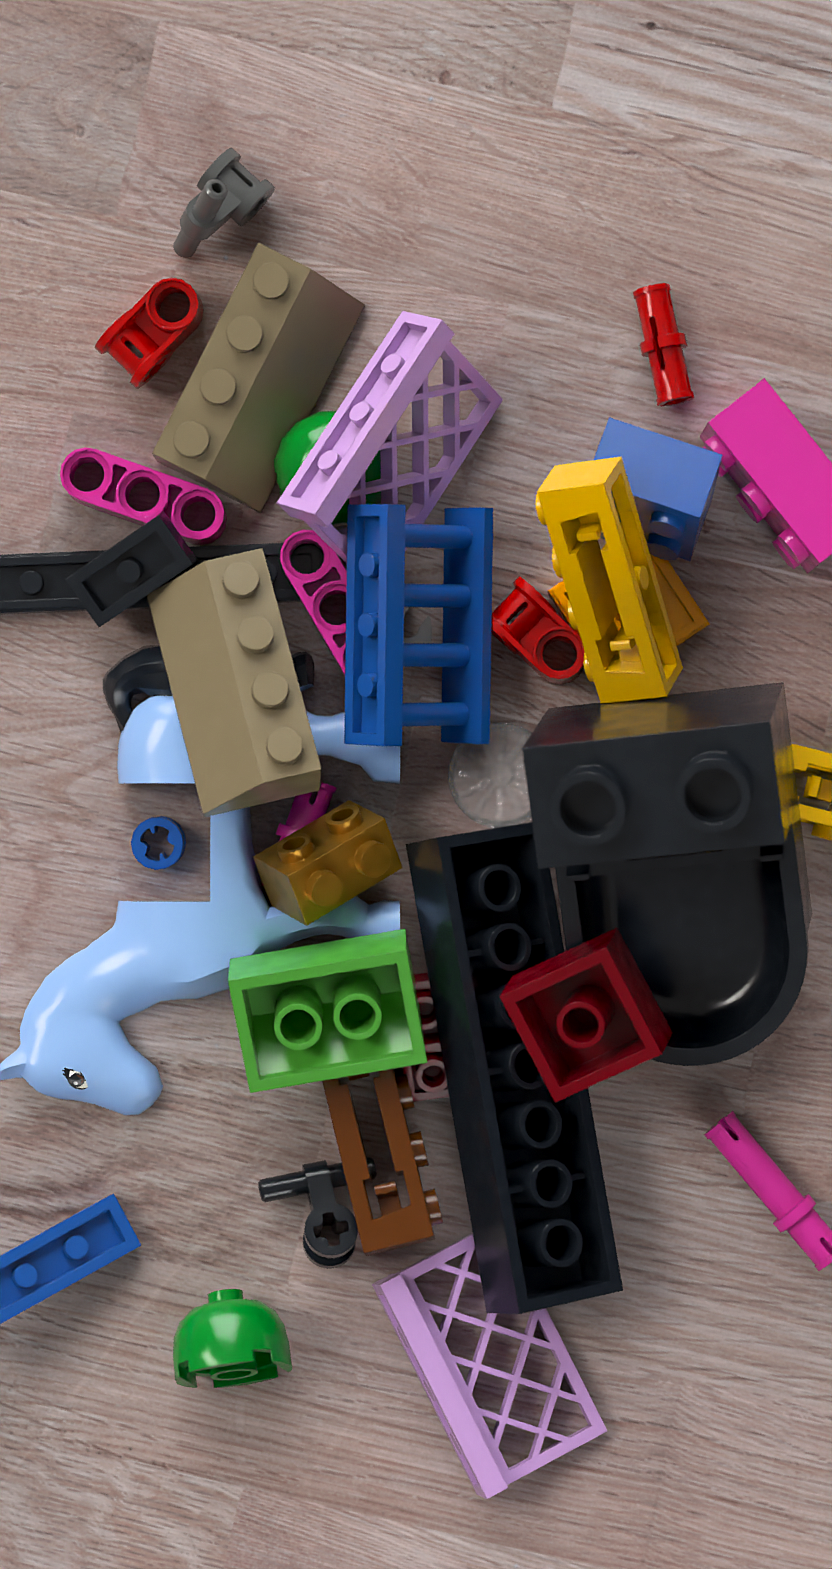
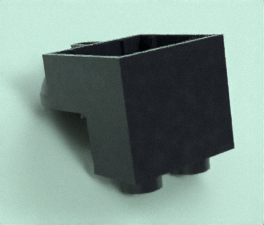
[522,682,812,1066]

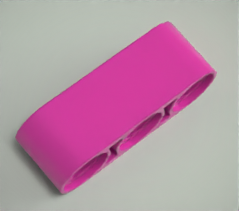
[60,447,227,545]
[280,530,347,676]

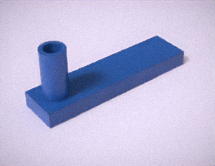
[0,1193,141,1324]

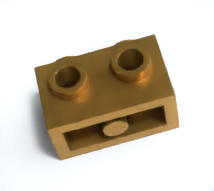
[253,800,403,926]

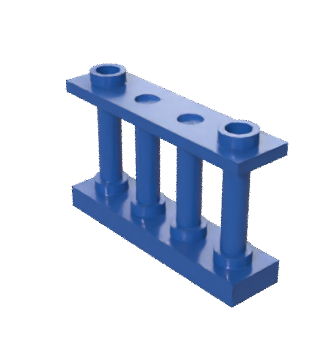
[344,504,493,746]

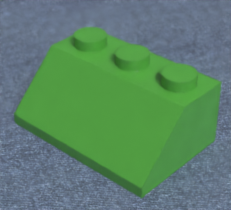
[228,929,427,1093]

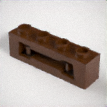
[322,1069,443,1256]

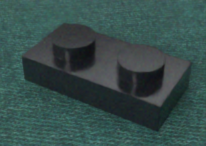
[65,511,198,627]

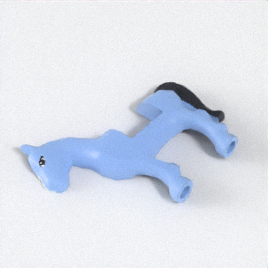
[0,645,400,1115]

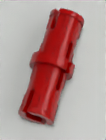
[633,283,695,407]

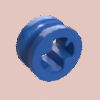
[131,816,186,870]

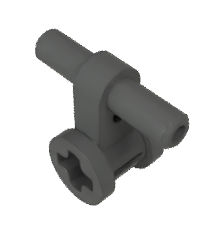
[173,147,275,258]

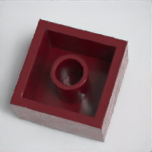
[499,927,673,1102]

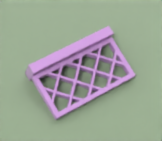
[277,311,503,564]
[372,1233,607,1499]

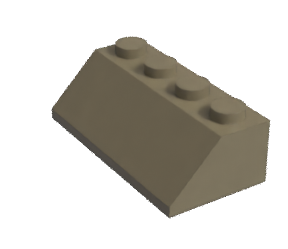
[152,243,365,513]
[147,548,321,817]

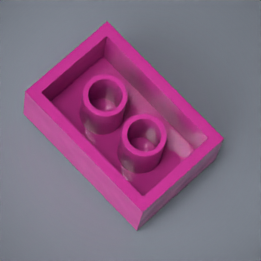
[700,378,832,574]

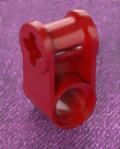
[95,277,204,389]
[491,576,585,685]

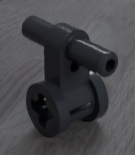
[258,1157,377,1269]

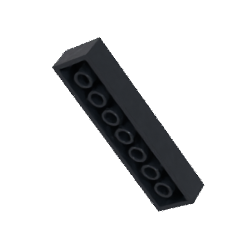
[406,822,623,1314]

